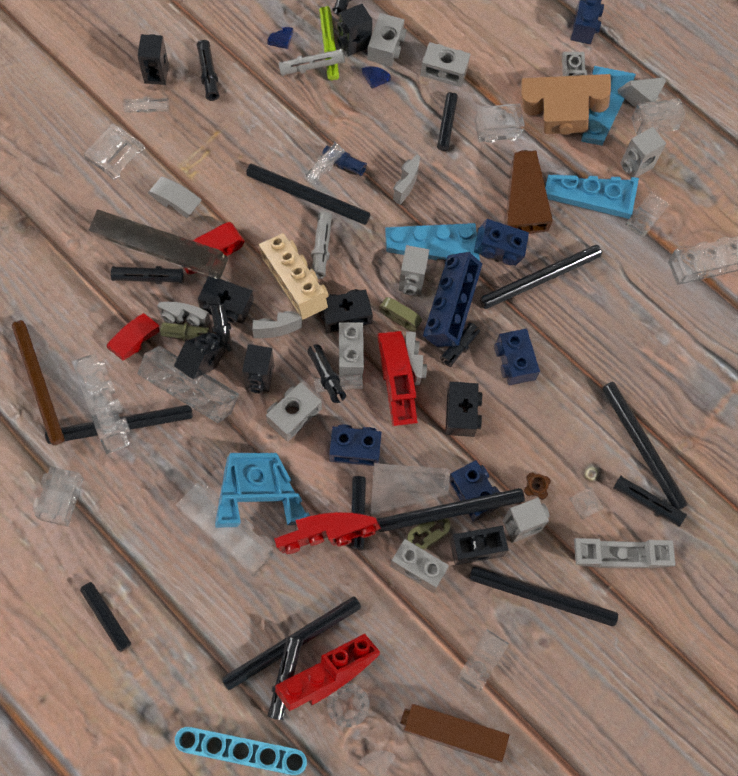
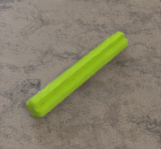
[319,6,339,81]

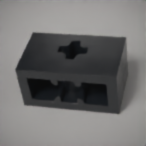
[337,4,372,56]
[137,34,169,85]
[198,275,254,324]
[321,289,373,334]
[174,332,227,379]
[242,344,274,394]
[445,381,483,437]
[450,525,509,565]

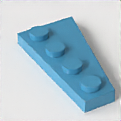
[581,66,636,146]
[545,175,639,219]
[385,223,480,261]

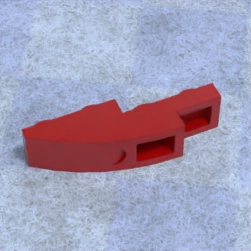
[377,331,418,427]
[274,512,381,554]
[275,633,380,712]

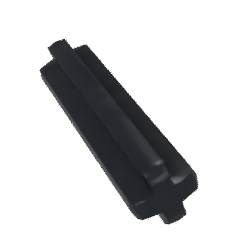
[437,92,458,151]
[351,476,366,550]
[80,582,131,652]

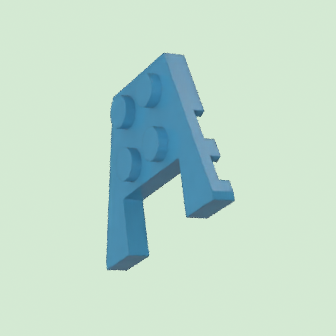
[215,453,310,528]

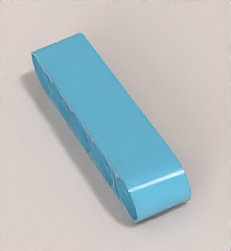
[175,727,307,775]

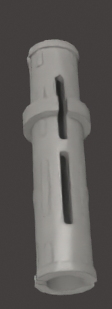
[279,49,345,76]
[311,212,332,279]

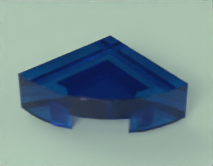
[267,27,293,49]
[362,66,391,89]

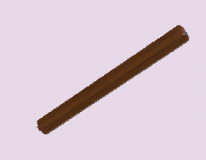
[12,320,65,446]

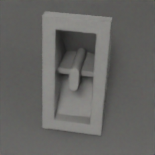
[617,77,666,112]

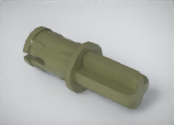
[160,322,209,342]

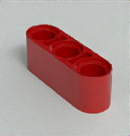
[175,222,245,275]

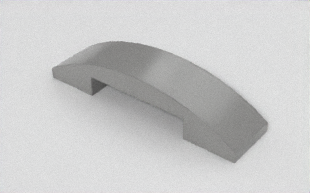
[574,538,676,569]

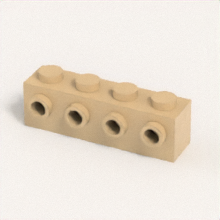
[259,233,329,320]

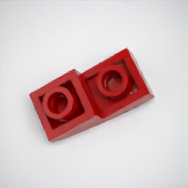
[107,313,160,361]

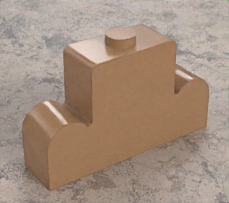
[522,74,611,135]

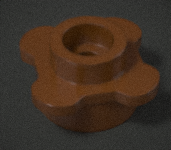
[524,473,551,500]

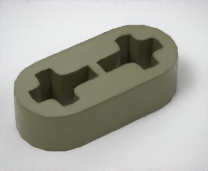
[378,297,422,331]
[407,518,450,550]

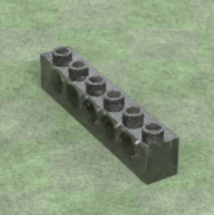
[88,209,229,280]

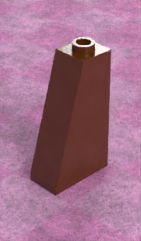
[505,150,553,234]
[400,704,510,764]

